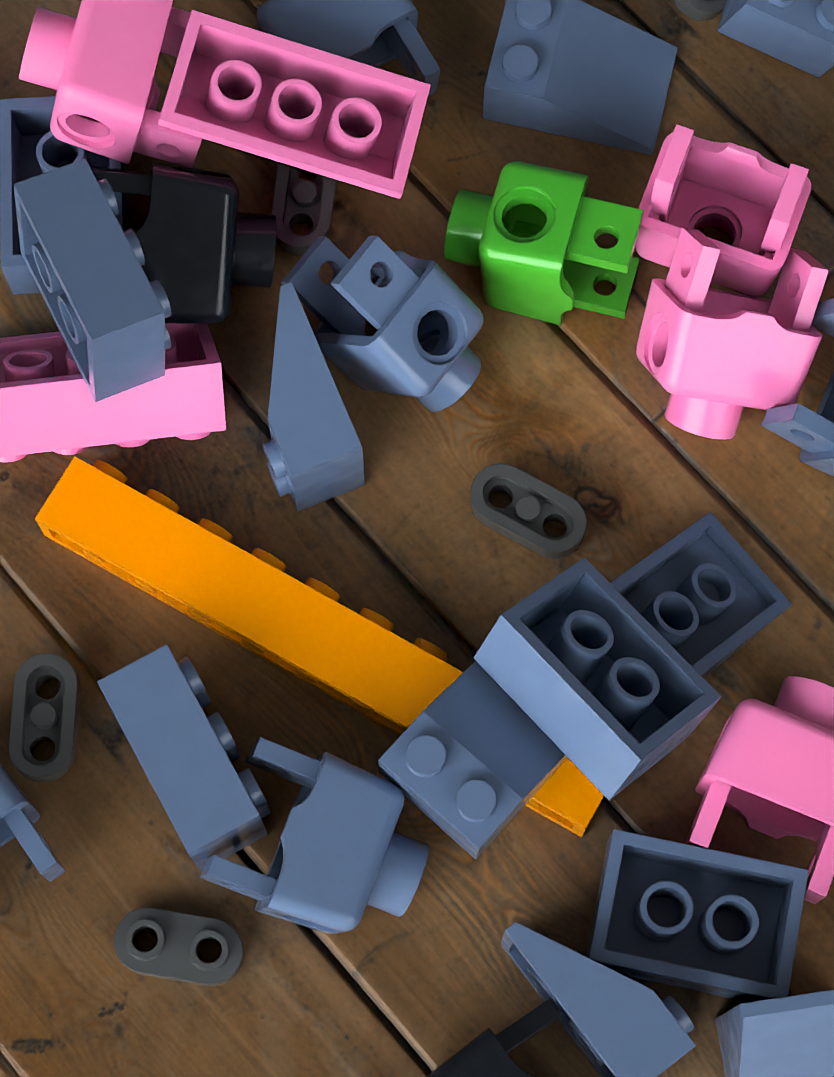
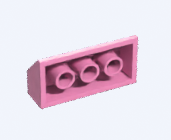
[158,10,431,199]
[0,323,226,462]

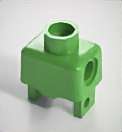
[444,161,643,326]

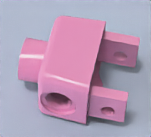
[19,0,202,168]
[635,124,812,297]
[636,227,829,440]
[685,676,834,904]

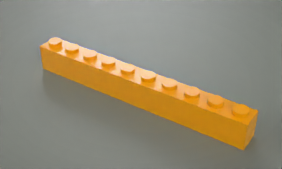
[35,456,604,837]

